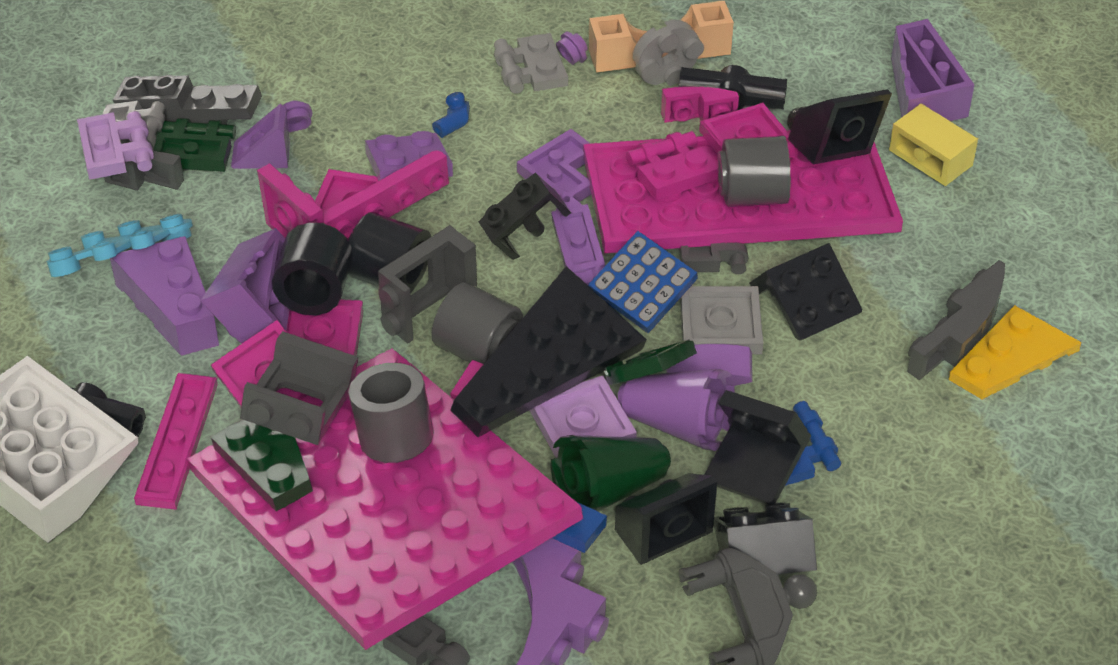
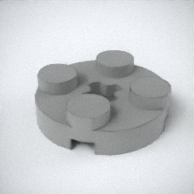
[633,20,704,86]

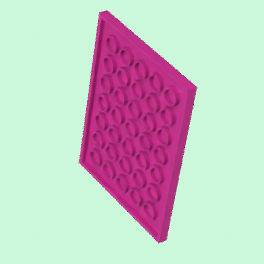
[187,348,583,650]

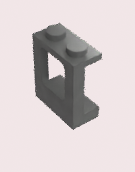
[378,225,477,344]
[240,331,358,445]

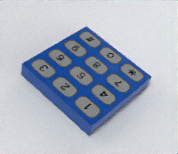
[588,231,698,333]

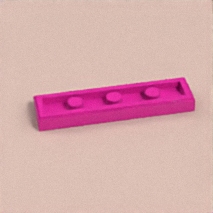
[134,373,218,510]

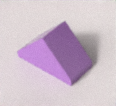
[231,104,290,169]

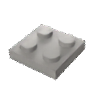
[680,286,763,354]

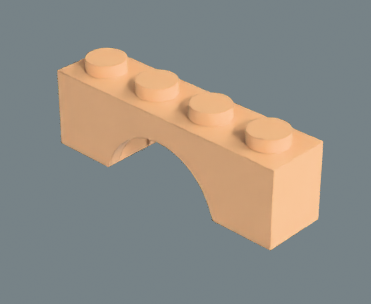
[589,0,734,73]

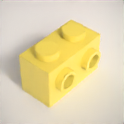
[889,103,978,186]

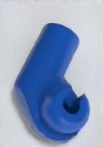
[432,92,470,138]

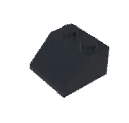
[788,89,892,165]
[615,473,718,565]

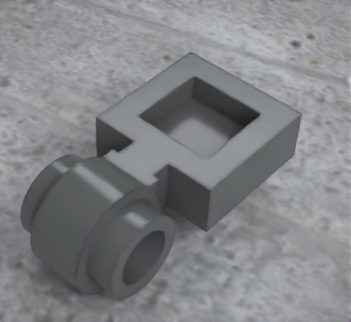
[383,616,470,665]

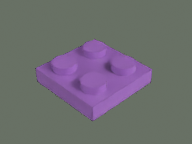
[365,131,453,181]

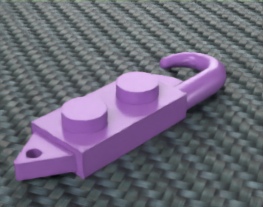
[551,191,605,285]

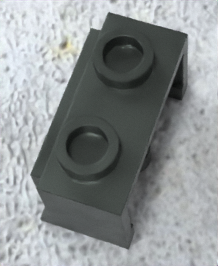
[478,172,571,260]

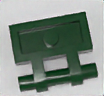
[153,118,236,172]

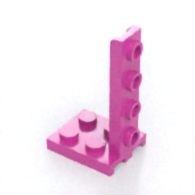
[257,150,449,240]

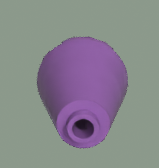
[618,369,735,451]

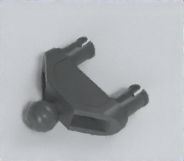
[679,548,817,665]

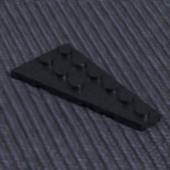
[450,266,647,437]

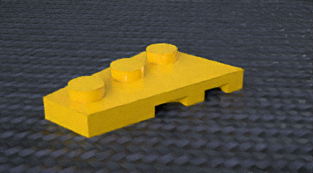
[949,305,1082,399]

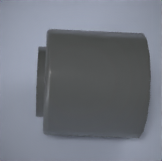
[718,136,791,207]
[432,282,523,364]
[348,363,434,463]

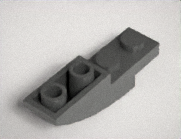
[113,75,262,124]
[907,260,1005,380]

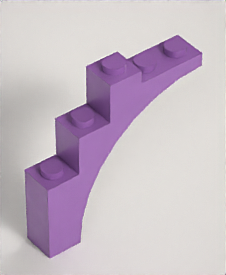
[512,538,609,665]

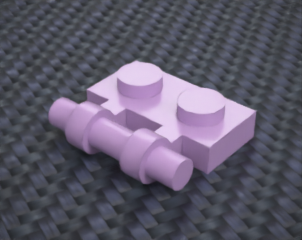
[77,111,154,180]

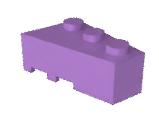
[891,19,974,121]
[201,228,289,344]
[110,236,219,356]

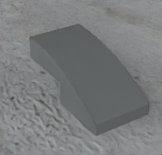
[104,151,184,191]

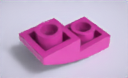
[661,87,739,123]

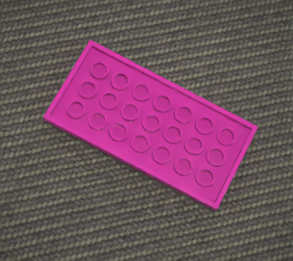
[583,130,903,254]

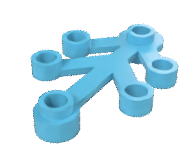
[47,214,193,277]

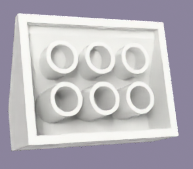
[0,356,139,543]

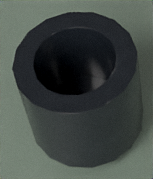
[348,212,431,294]
[272,222,352,316]

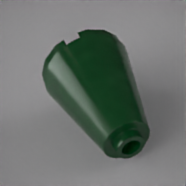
[550,435,671,512]

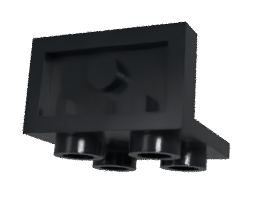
[749,243,862,341]
[704,390,811,506]

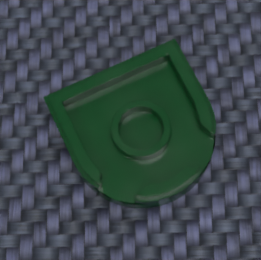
[604,339,697,385]

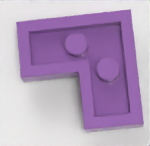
[517,129,591,202]

